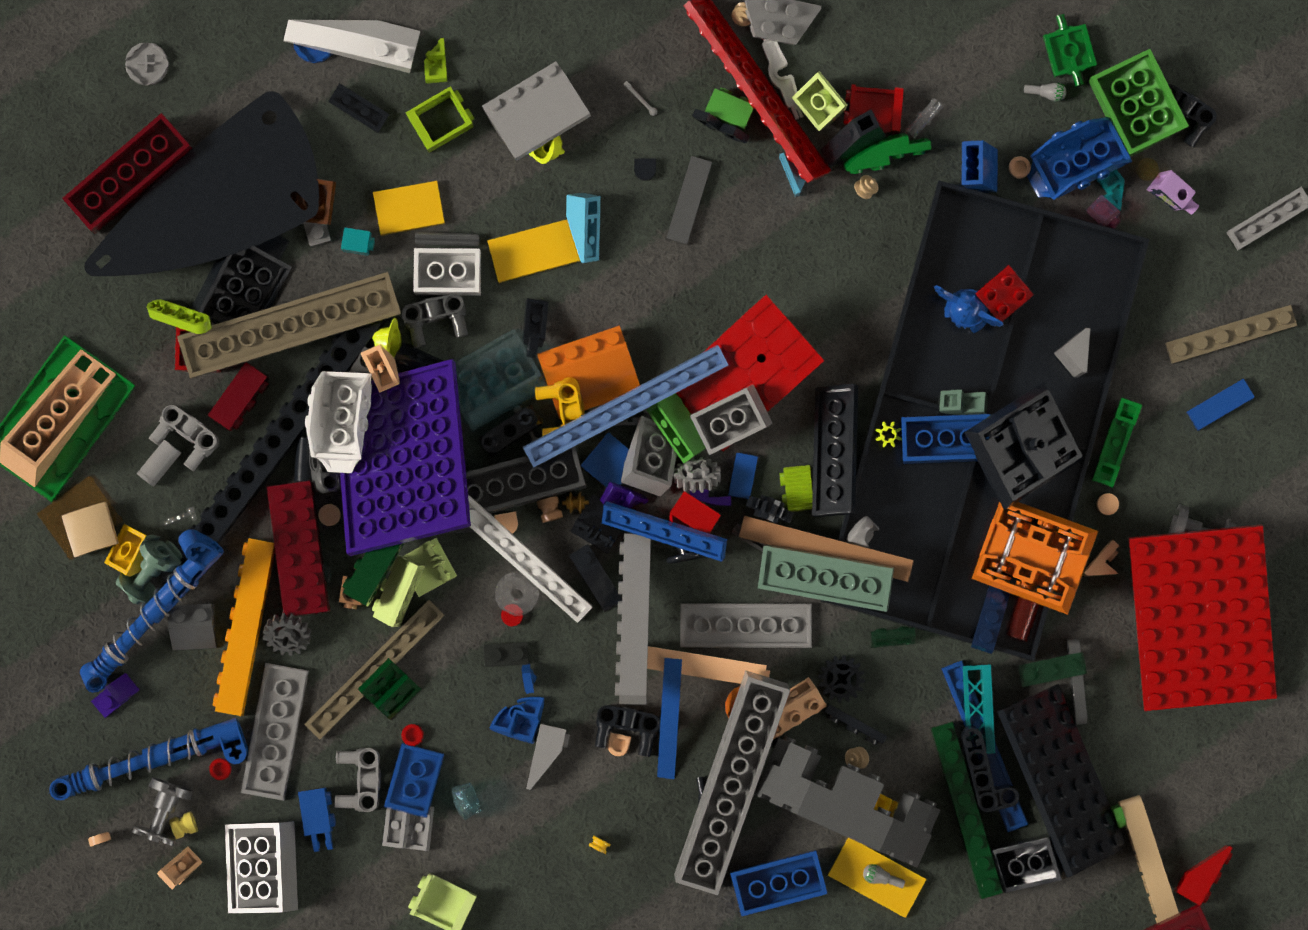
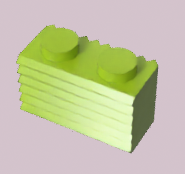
[779,465,813,512]

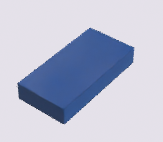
[728,453,758,499]

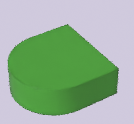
[1111,804,1127,829]

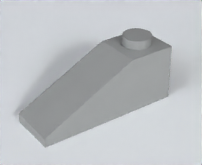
[526,724,570,790]

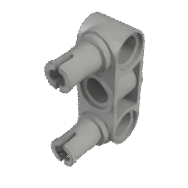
[148,405,219,472]
[335,748,381,812]

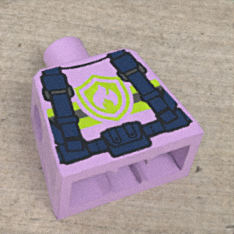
[1146,170,1199,215]

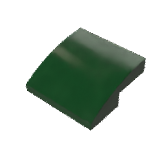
[358,658,421,720]

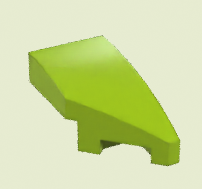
[424,38,447,83]

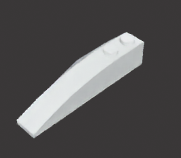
[283,20,420,73]

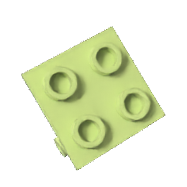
[403,538,457,597]

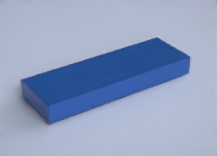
[1187,379,1254,431]

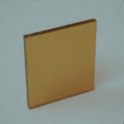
[37,476,123,560]

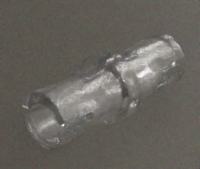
[905,98,943,140]

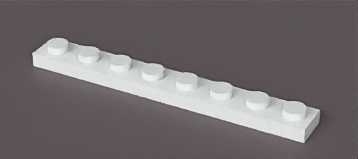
[468,495,592,623]

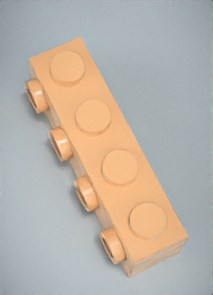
[773,677,827,740]

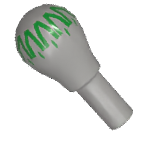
[1024,82,1066,102]
[863,864,905,888]

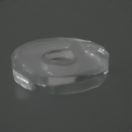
[495,572,539,616]

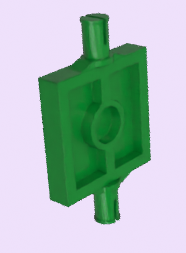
[1043,14,1097,87]

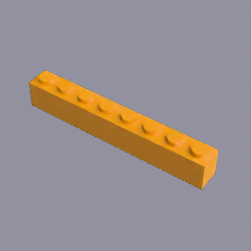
[213,538,275,716]

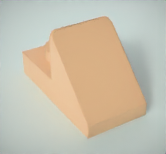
[1083,540,1119,577]
[157,847,203,889]

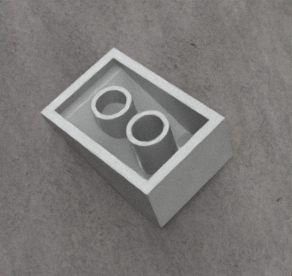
[621,416,677,496]

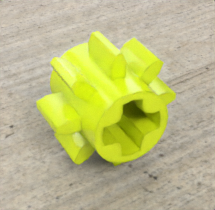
[876,421,902,447]

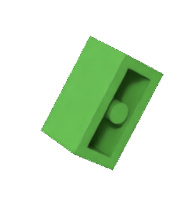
[705,88,754,132]

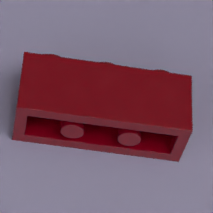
[208,362,269,432]

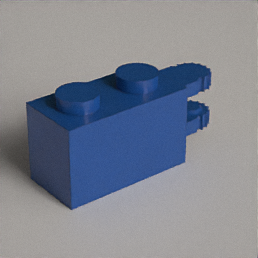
[298,787,336,852]

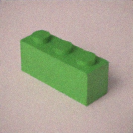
[646,393,706,464]

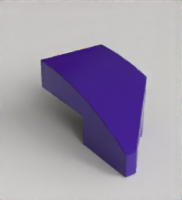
[600,482,649,509]
[690,489,731,506]

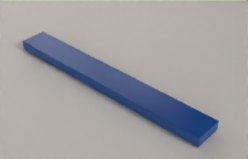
[941,660,1028,832]

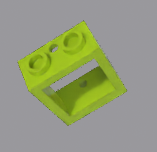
[406,86,474,153]

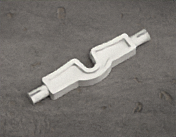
[762,39,804,120]

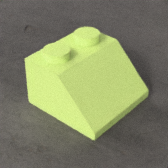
[792,71,847,131]

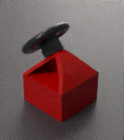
[666,491,721,564]

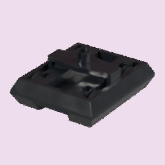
[965,382,1083,510]

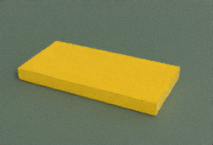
[487,219,580,283]
[828,838,926,918]

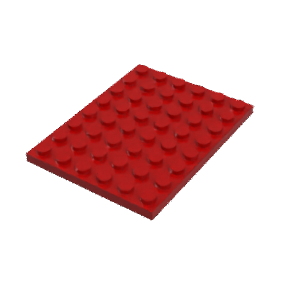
[1129,524,1277,711]

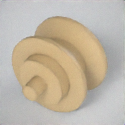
[732,2,750,26]
[854,175,878,199]
[845,747,869,769]

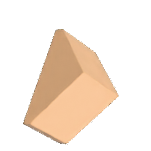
[361,344,400,393]

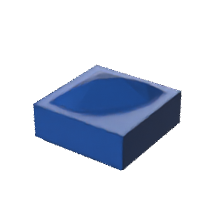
[522,664,537,694]

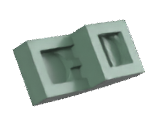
[939,390,988,415]

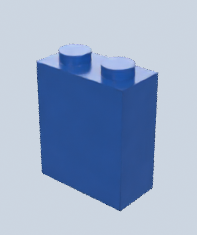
[962,141,998,193]

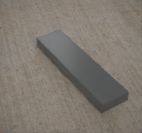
[666,156,712,245]

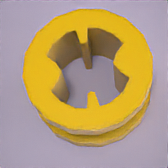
[589,836,611,854]

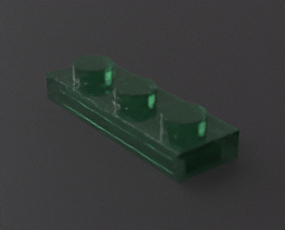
[1018,652,1087,687]

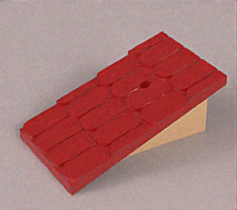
[676,295,824,452]

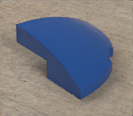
[490,697,545,744]

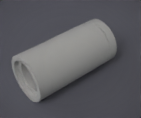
[137,440,181,487]

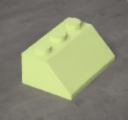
[372,556,425,627]

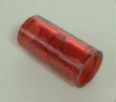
[1006,597,1040,642]

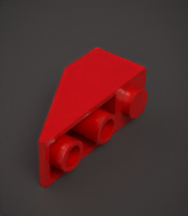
[1174,845,1233,906]

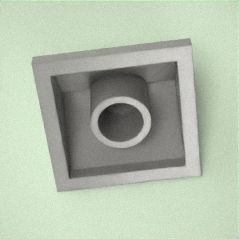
[1054,328,1090,377]

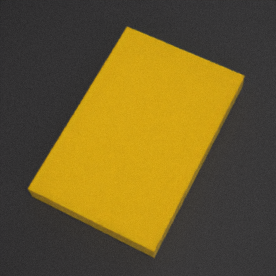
[373,181,445,235]

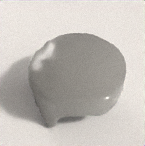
[847,516,879,548]

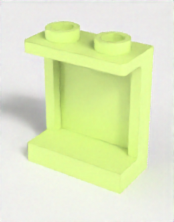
[408,873,477,930]

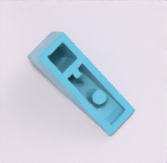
[566,193,601,263]

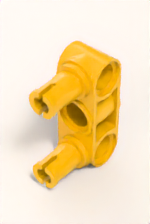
[535,377,585,437]

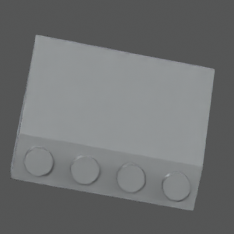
[482,61,591,161]
[225,821,298,913]

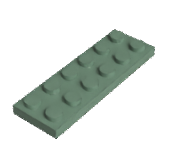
[758,544,894,612]

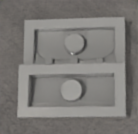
[382,806,434,851]

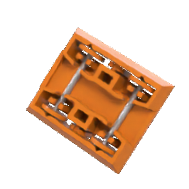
[972,501,1098,615]

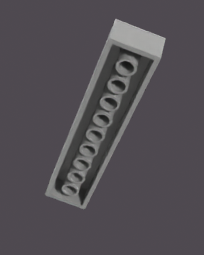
[674,670,790,895]

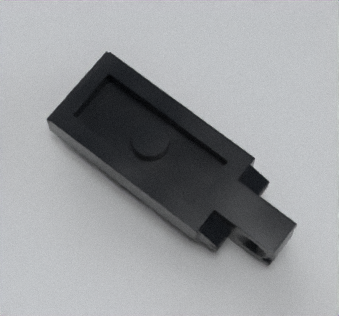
[522,298,548,358]

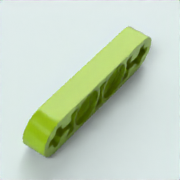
[146,299,212,334]

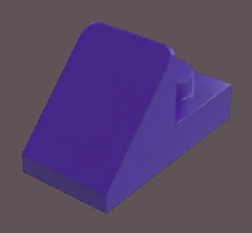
[91,673,140,718]

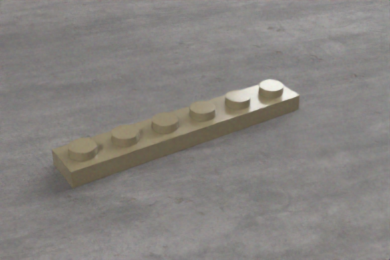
[1165,305,1297,364]

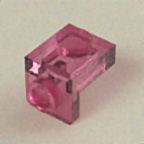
[1086,195,1121,229]

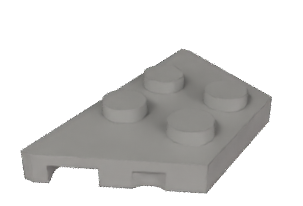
[744,0,821,45]

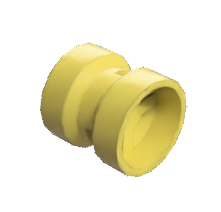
[169,811,198,839]

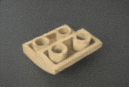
[62,502,119,557]

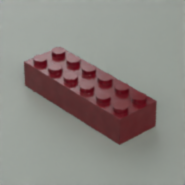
[62,113,193,234]
[267,481,330,617]

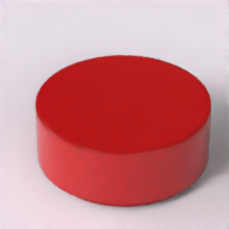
[501,604,523,627]
[401,724,424,746]
[209,758,232,780]

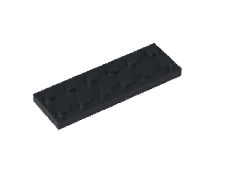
[812,384,858,517]

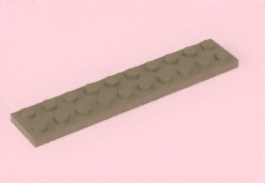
[177,272,401,379]

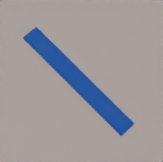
[657,658,682,779]

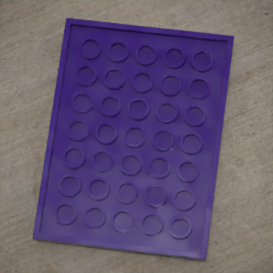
[340,359,471,556]

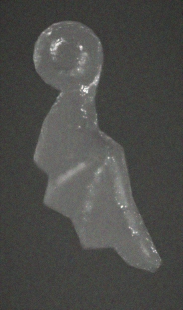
[163,506,197,526]

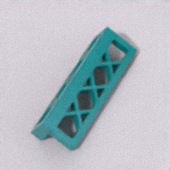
[962,665,995,754]

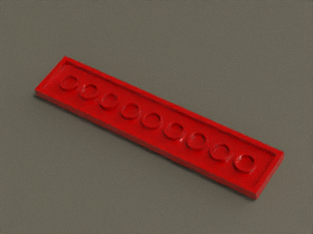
[683,0,831,183]

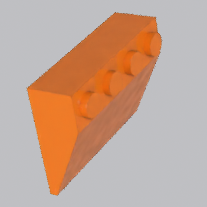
[537,325,640,420]

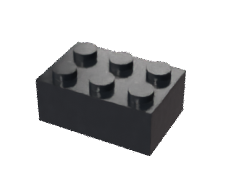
[991,834,1067,893]

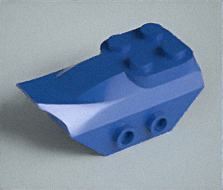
[1027,117,1132,200]

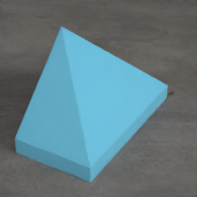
[779,152,806,197]

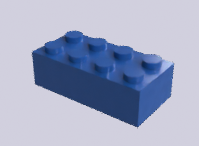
[901,414,990,464]
[730,850,827,916]

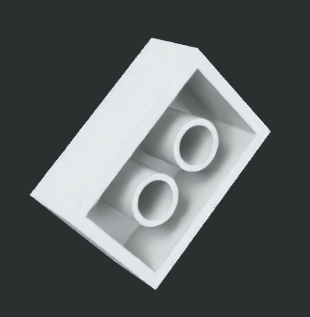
[414,248,481,296]

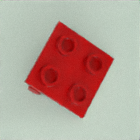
[975,265,1034,322]

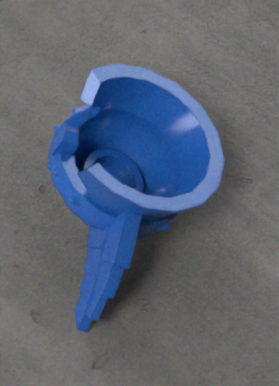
[934,285,1004,333]

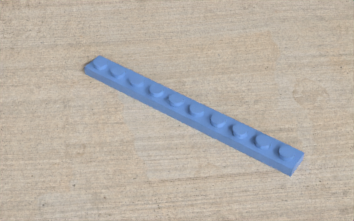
[523,345,728,468]

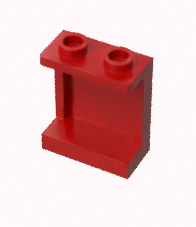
[843,84,904,134]

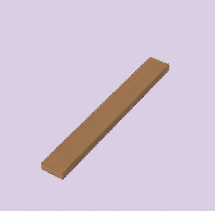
[739,516,914,582]

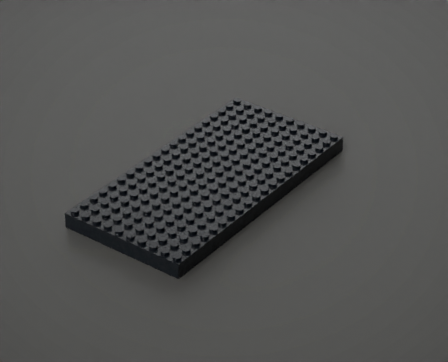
[820,180,1150,661]

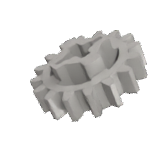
[674,457,721,493]

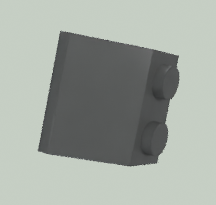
[168,604,217,650]

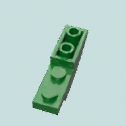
[843,133,931,174]

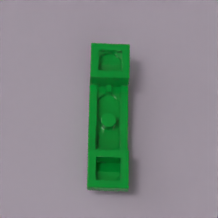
[1092,398,1142,487]

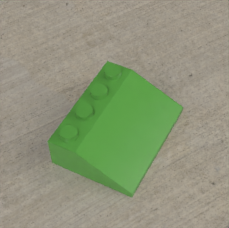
[1088,49,1189,157]

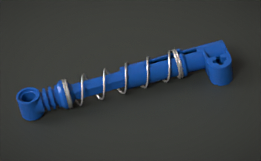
[80,529,224,693]
[49,718,248,801]

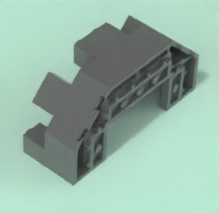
[754,735,940,868]

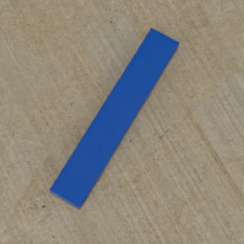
[602,502,727,562]

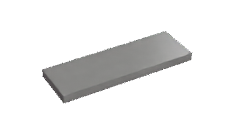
[680,604,812,648]
[241,663,309,801]

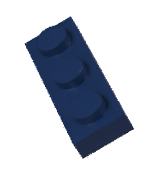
[971,586,1010,654]

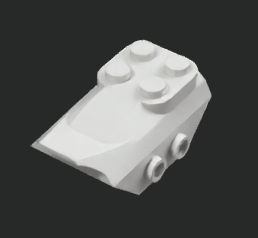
[305,371,372,473]

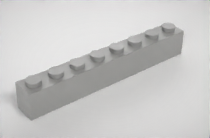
[615,534,651,705]

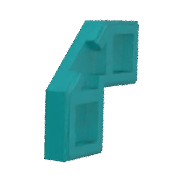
[1090,169,1125,224]

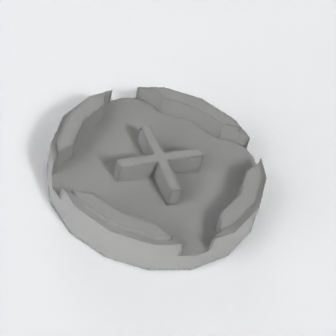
[125,43,169,86]

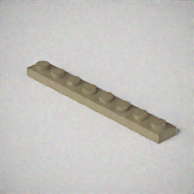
[304,600,445,740]

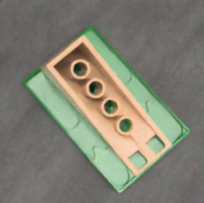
[0,335,135,502]

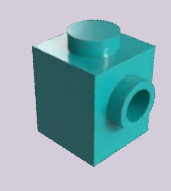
[341,227,375,256]

